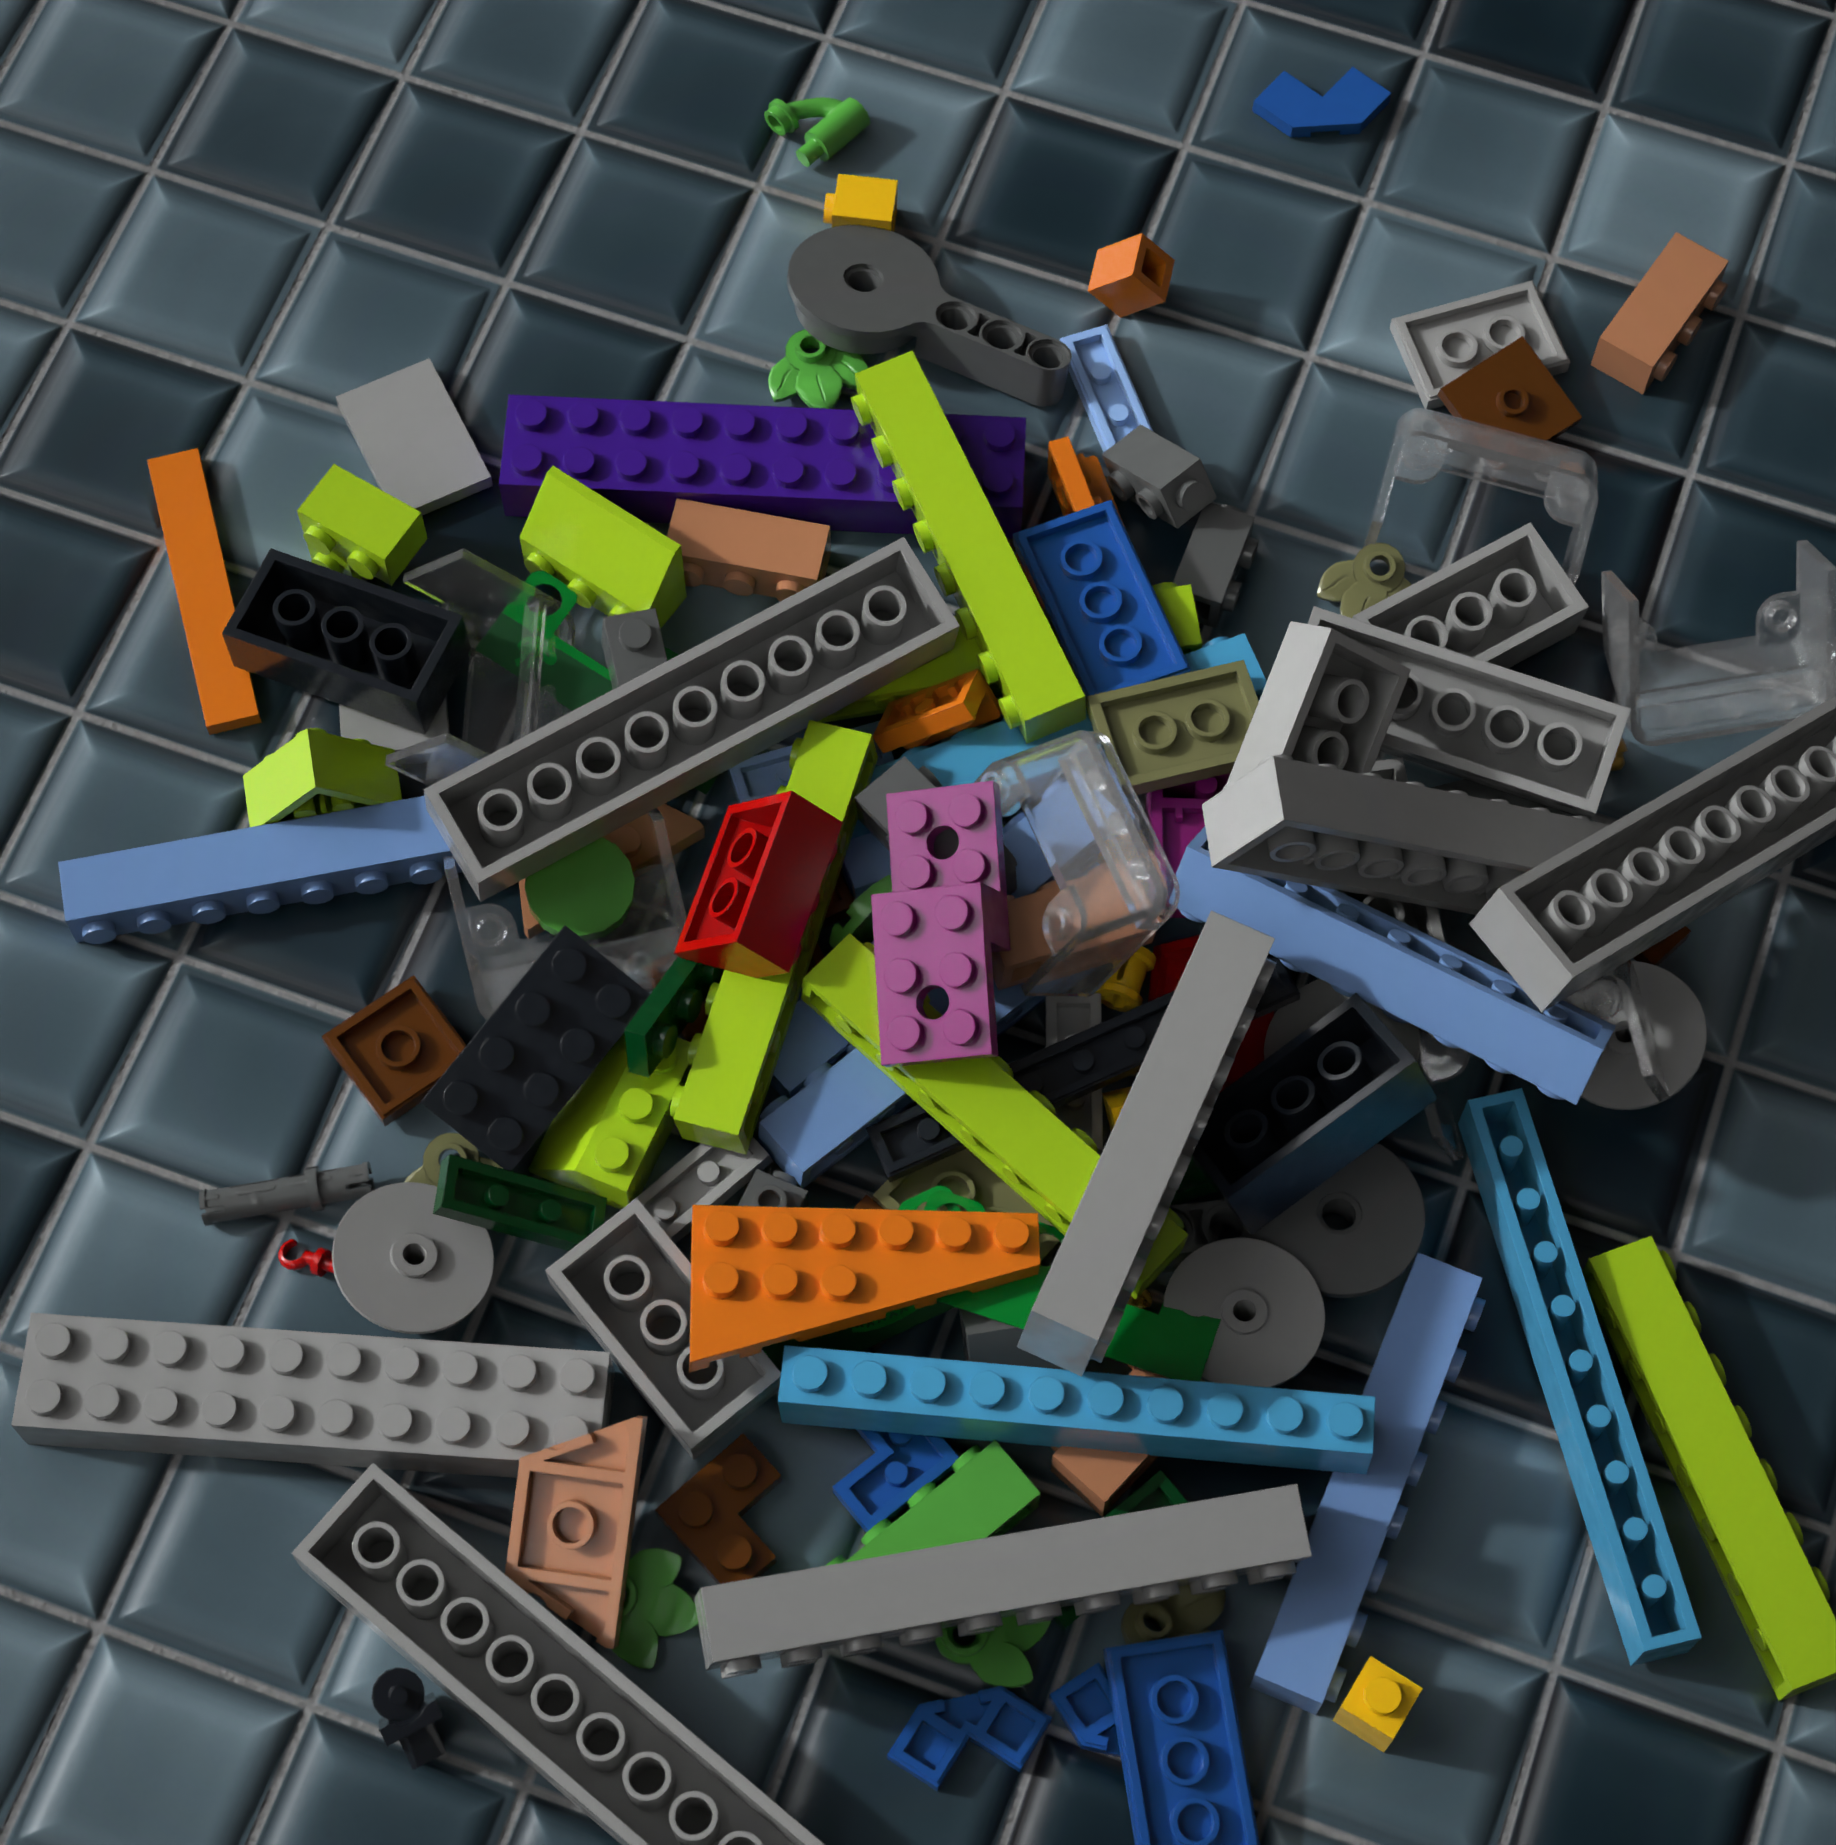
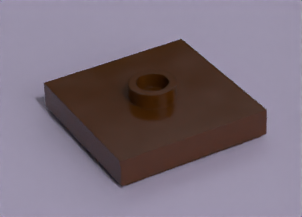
[1437,336,1582,476]
[321,975,466,1127]

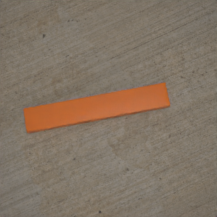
[147,448,262,735]

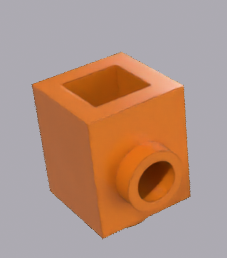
[1088,233,1175,318]

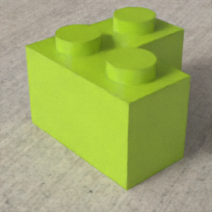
[297,464,428,586]
[243,728,402,827]

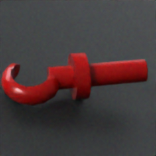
[278,1239,334,1277]

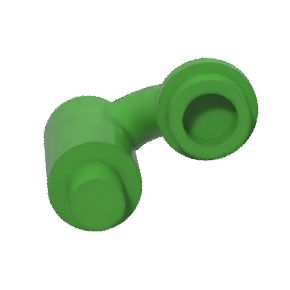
[764,97,870,167]

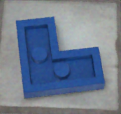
[833,1429,959,1533]

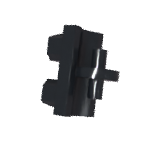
[372,1667,446,1770]

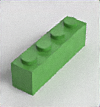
[825,1440,1041,1566]

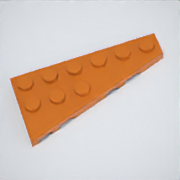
[689,1205,1040,1373]

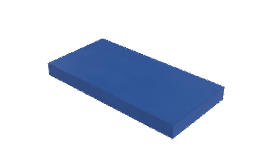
[1012,500,1191,701]
[1103,1630,1260,1845]

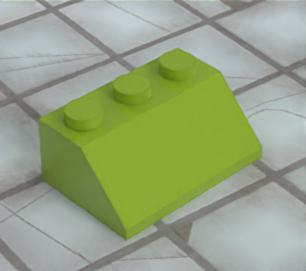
[519,466,687,629]
[528,1032,691,1210]

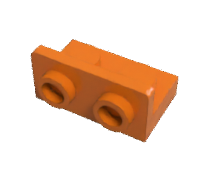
[1047,436,1127,532]
[873,669,1002,754]

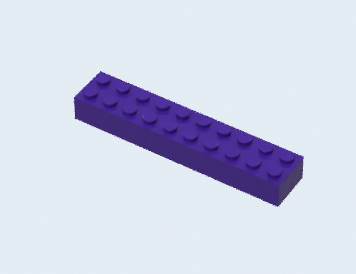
[499,394,1026,539]

